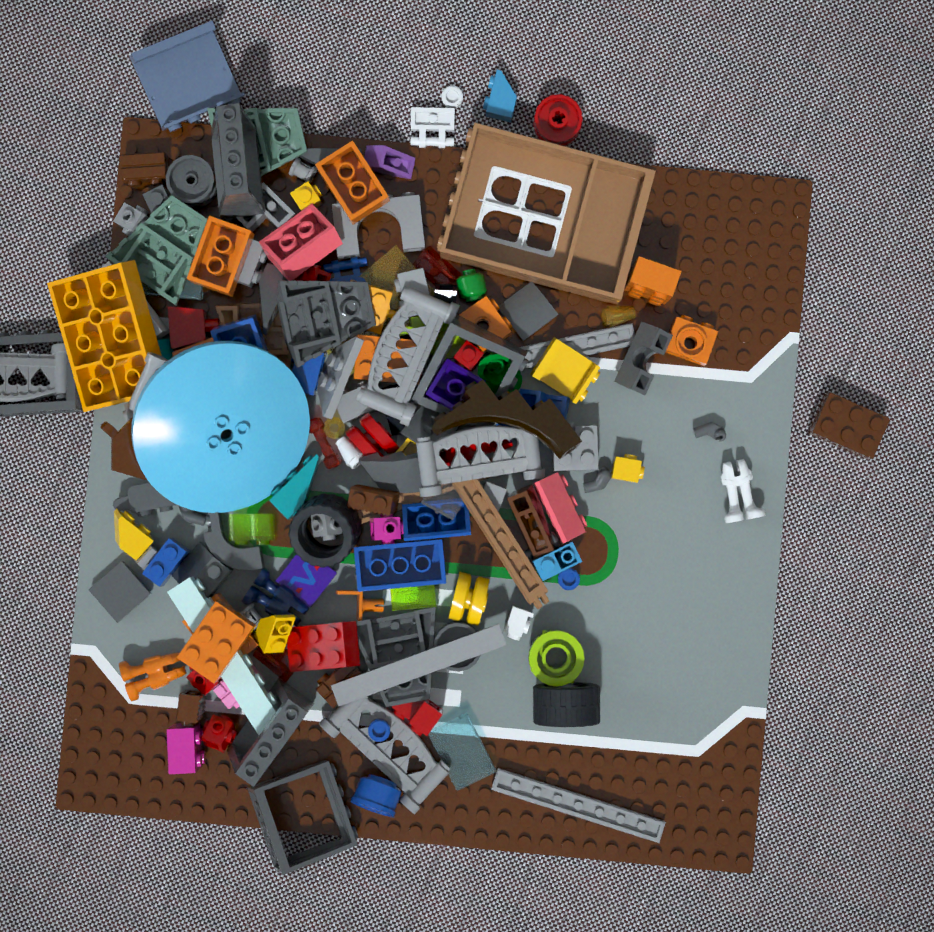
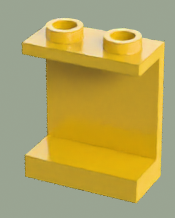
[530,337,600,404]

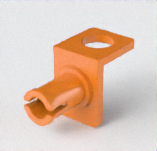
[335,590,384,621]

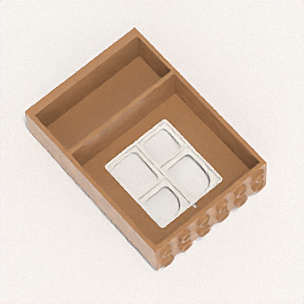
[437,123,656,305]

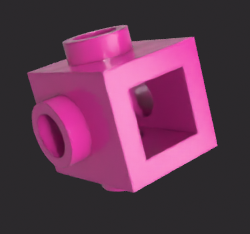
[370,513,404,544]

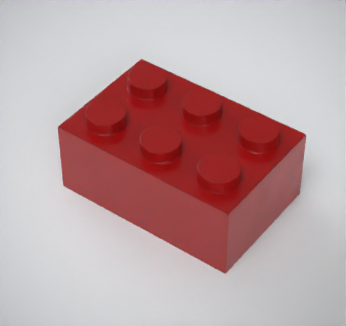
[287,621,360,672]

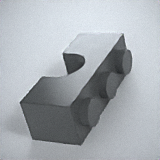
[614,322,673,395]

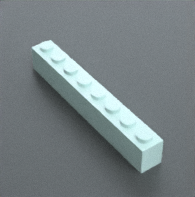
[167,577,278,735]

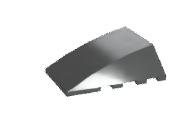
[276,280,376,368]
[356,607,436,707]

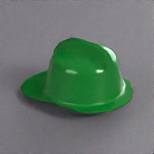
[477,352,522,394]

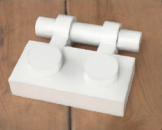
[411,107,455,148]

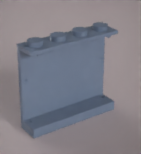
[129,21,245,132]

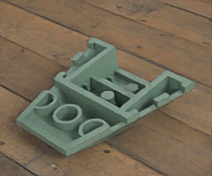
[207,108,308,176]
[104,195,208,306]

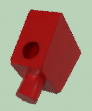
[168,307,220,350]

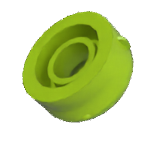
[528,630,585,686]

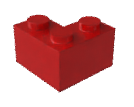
[392,699,443,736]

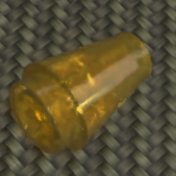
[602,305,636,327]

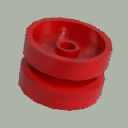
[533,94,583,147]
[345,412,400,457]

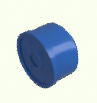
[350,775,401,817]

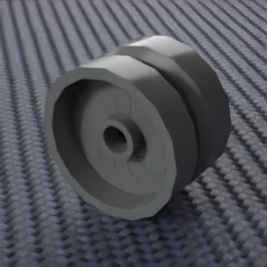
[166,155,217,208]
[433,621,481,672]

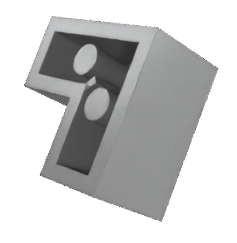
[235,182,296,232]
[552,425,599,472]

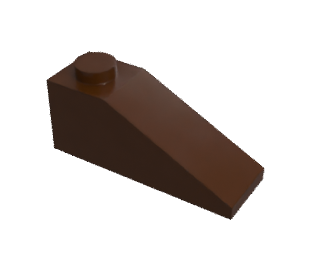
[507,484,555,558]

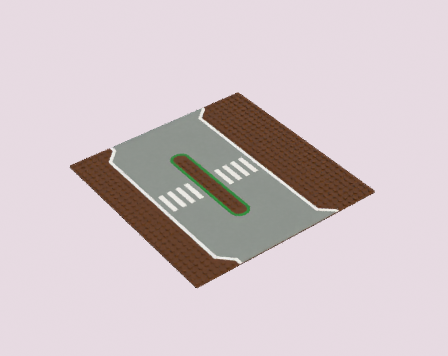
[55,117,813,874]

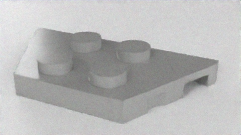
[317,337,364,420]

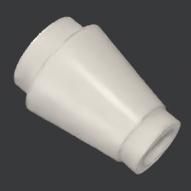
[335,436,364,469]

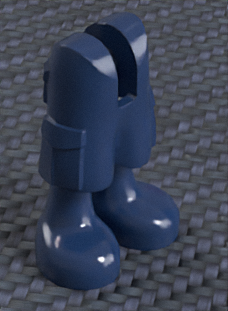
[241,568,309,627]

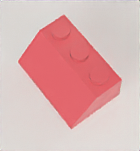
[533,472,587,543]

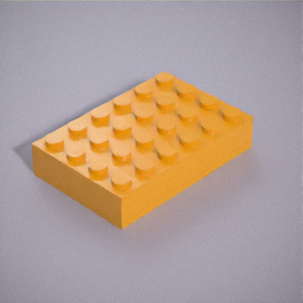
[47,260,162,412]

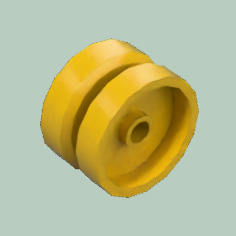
[448,572,490,626]

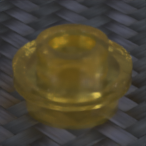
[323,417,345,439]

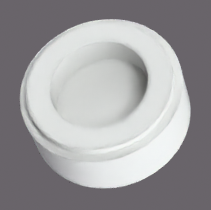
[442,86,463,109]

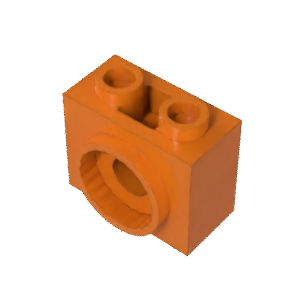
[459,296,512,353]
[665,315,718,366]

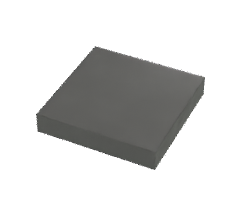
[89,561,152,623]

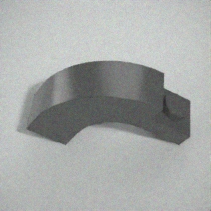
[203,512,265,570]

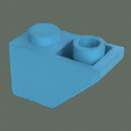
[483,70,517,123]
[532,542,582,581]

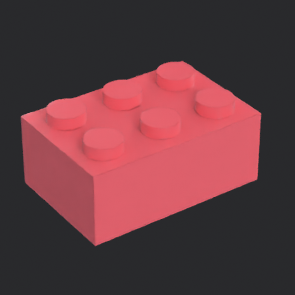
[259,204,343,281]

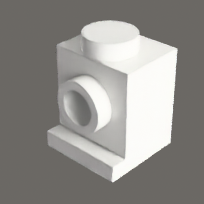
[504,605,534,641]

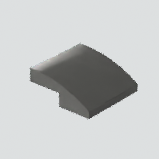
[499,282,558,341]

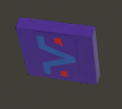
[276,555,337,608]

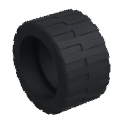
[288,493,362,568]
[533,682,600,727]

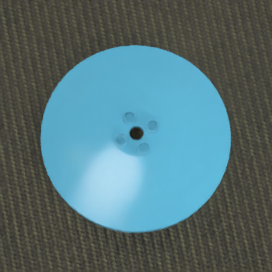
[131,341,310,513]

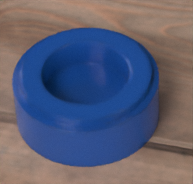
[558,568,580,590]
[368,719,390,742]

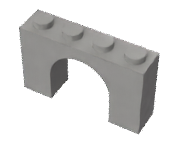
[332,192,425,260]

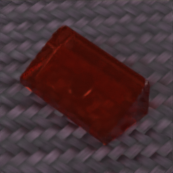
[412,246,461,285]
[253,646,294,682]

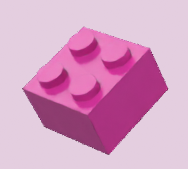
[167,723,206,774]

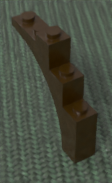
[432,380,582,459]

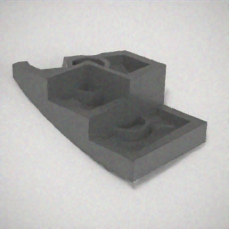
[359,451,422,493]

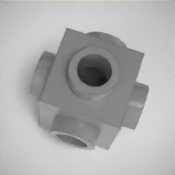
[113,203,149,236]
[311,514,343,541]

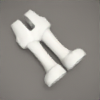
[721,459,766,523]

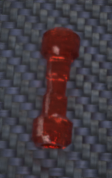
[309,417,342,470]

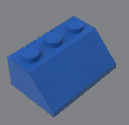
[402,499,471,541]

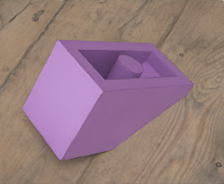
[364,145,415,179]

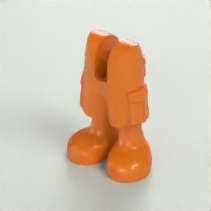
[119,652,187,702]

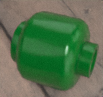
[456,269,487,302]

